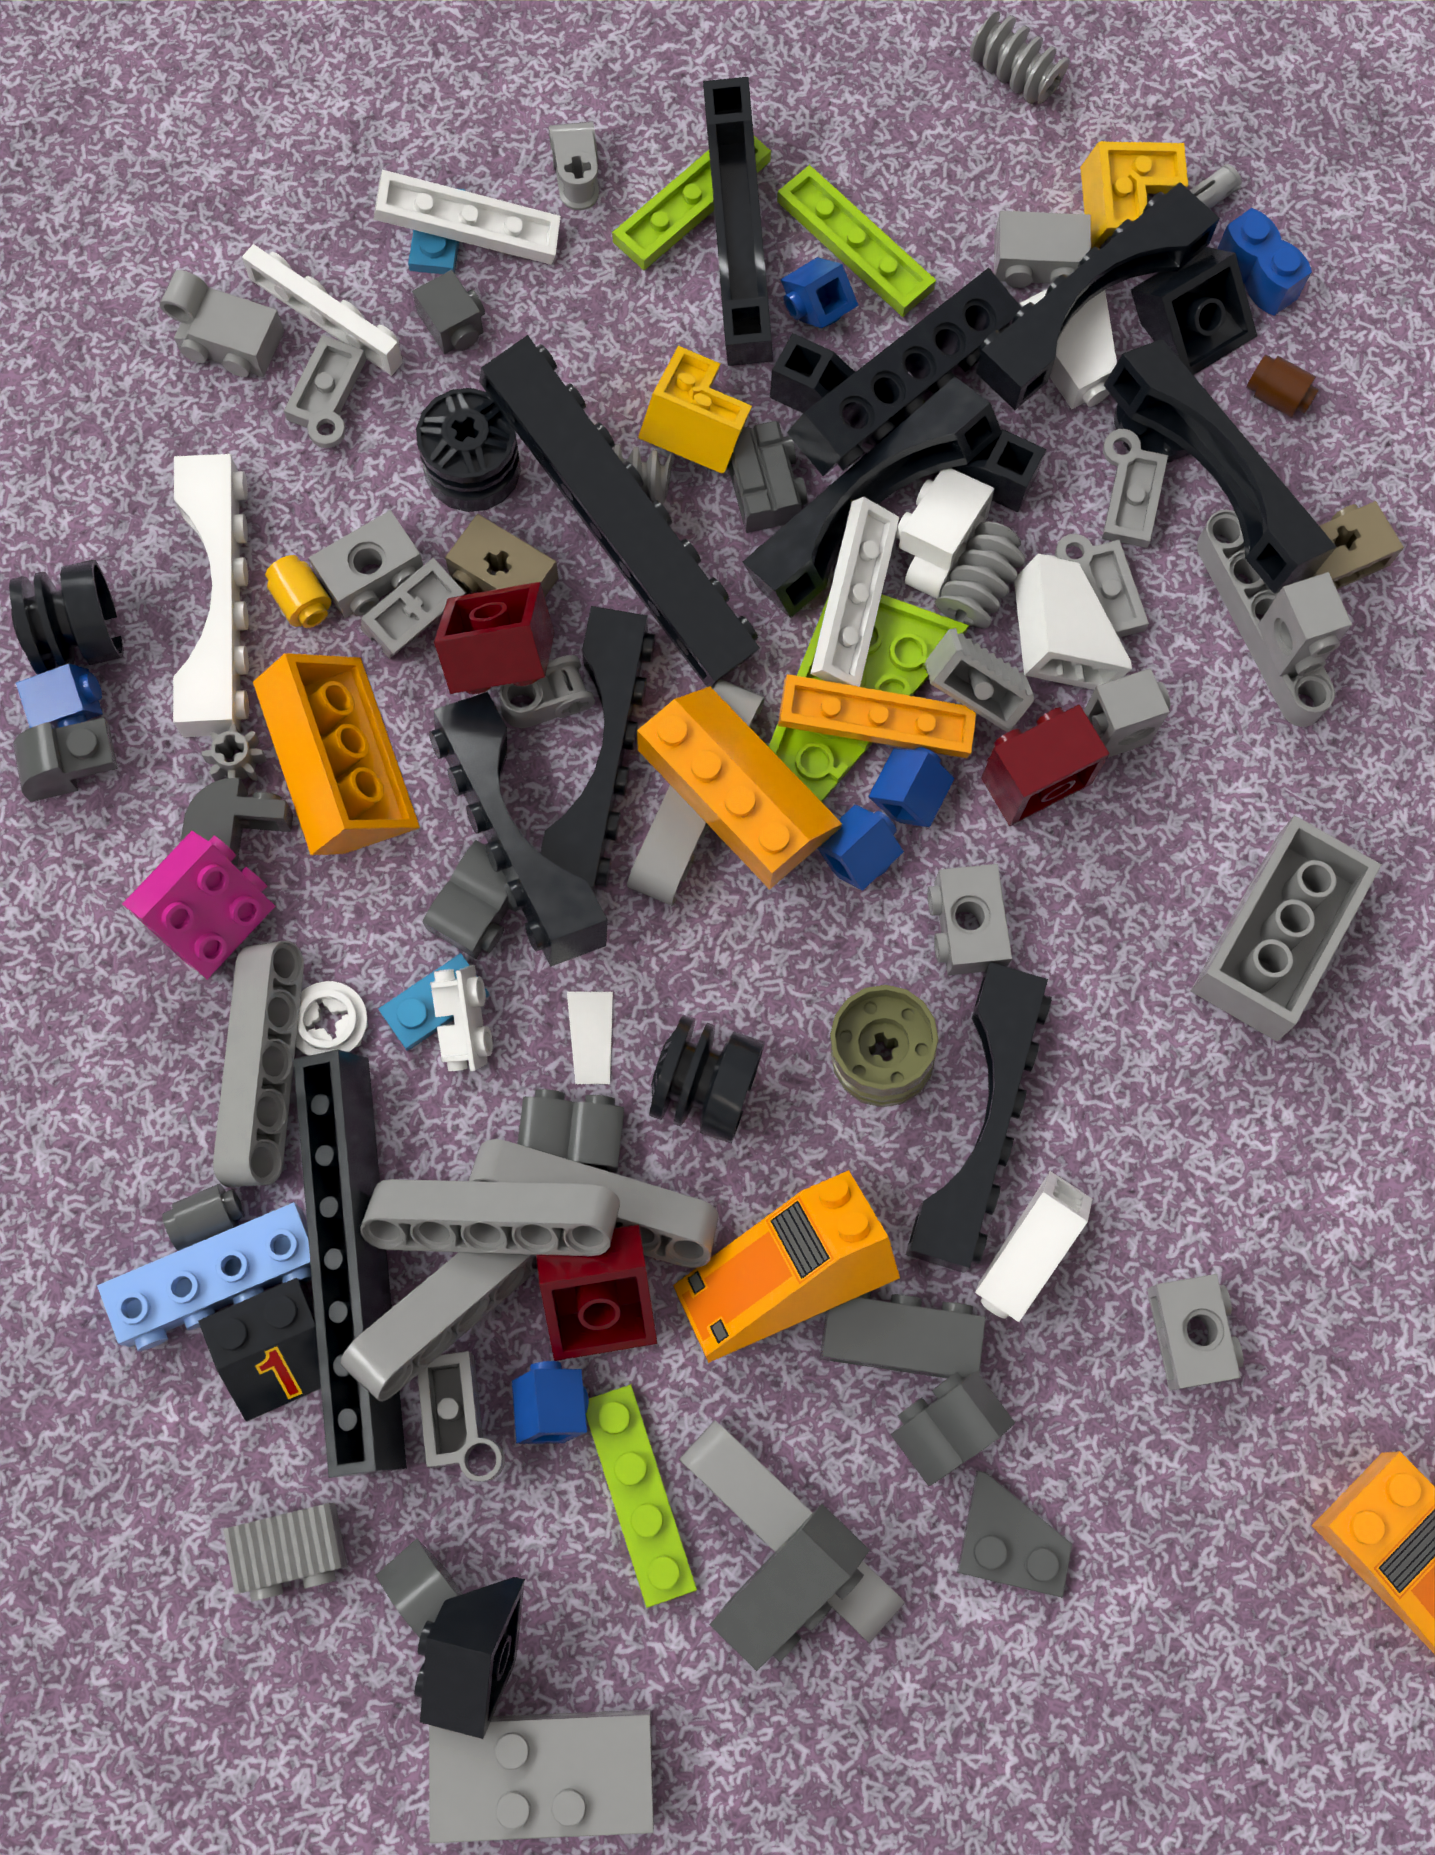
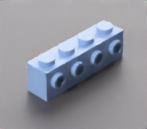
[97,1202,312,1351]

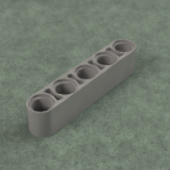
[1197,509,1335,727]
[627,679,765,906]
[213,941,304,1187]
[469,1139,719,1268]
[360,1179,620,1256]
[340,1252,538,1402]
[679,1420,905,1644]

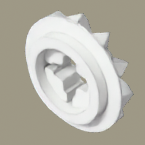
[296,981,368,1056]

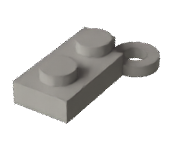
[284,335,367,448]
[1102,429,1168,548]
[1055,534,1149,638]

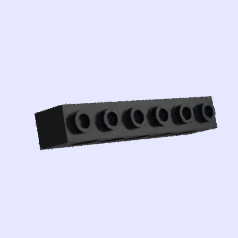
[787,268,1022,476]

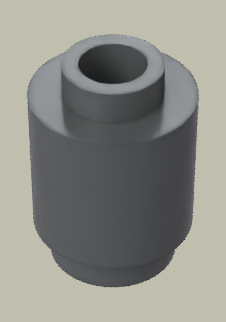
[162,1183,245,1251]

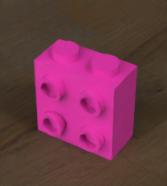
[122,831,275,980]

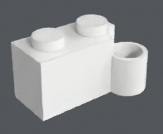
[895,468,994,599]

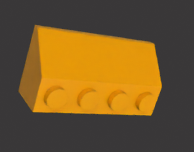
[253,653,420,855]
[637,686,842,890]

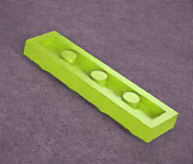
[612,136,771,271]
[777,164,936,317]
[586,1384,697,1608]

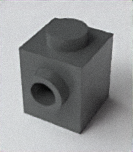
[412,270,485,354]

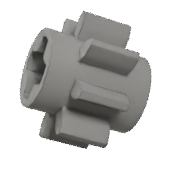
[202,724,267,781]

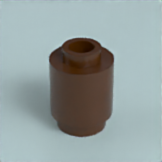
[1246,354,1320,418]

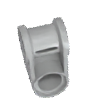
[548,121,599,210]
[500,655,595,728]

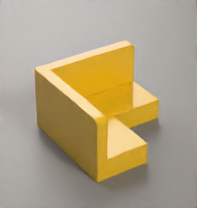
[1080,141,1188,249]
[638,346,752,473]

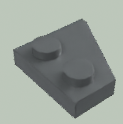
[957,1471,1072,1598]

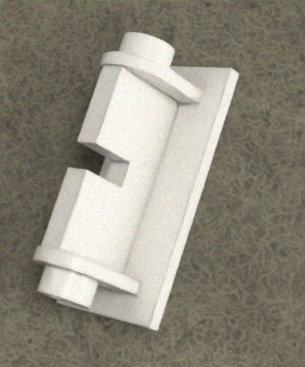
[430,965,493,1071]

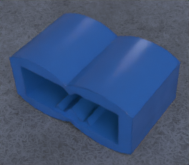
[1217,208,1312,316]

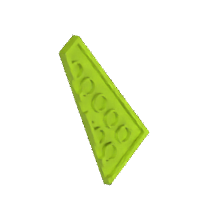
[769,593,969,802]

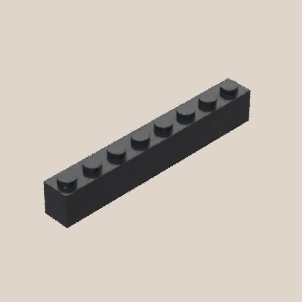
[479,335,760,687]
[293,1049,407,1478]

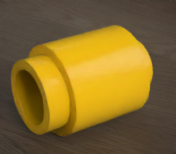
[265,555,332,628]

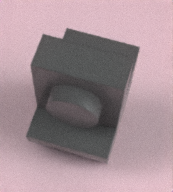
[13,717,118,802]
[180,778,293,865]
[376,1539,463,1638]

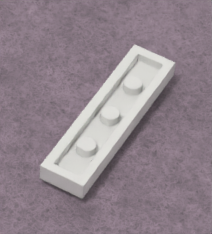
[373,170,561,265]
[242,244,403,376]
[810,497,899,687]

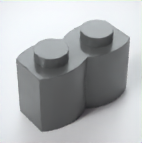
[422,840,516,959]
[517,1089,624,1173]
[891,1371,1015,1487]

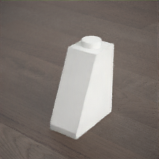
[1020,289,1117,409]
[1014,554,1132,690]
[975,1171,1092,1322]

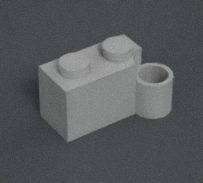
[159,270,284,377]
[417,1351,505,1482]

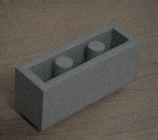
[820,1291,986,1380]
[709,1504,870,1671]

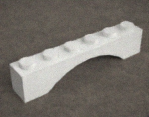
[173,454,249,737]

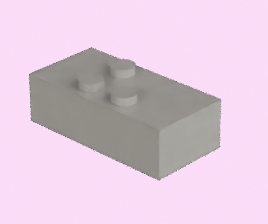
[1190,815,1382,1041]
[429,1709,654,1843]

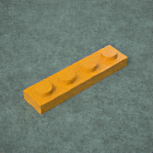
[778,674,976,759]

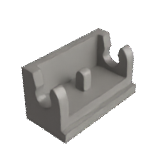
[361,557,465,659]

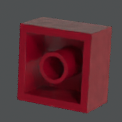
[434,582,555,694]
[981,704,1110,826]
[536,1224,658,1361]

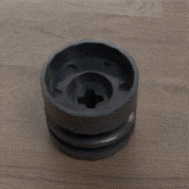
[416,388,521,512]
[9,560,124,675]
[649,1015,765,1144]

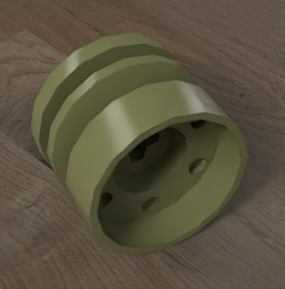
[830,985,938,1107]

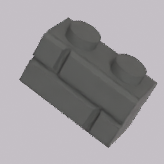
[728,421,808,533]

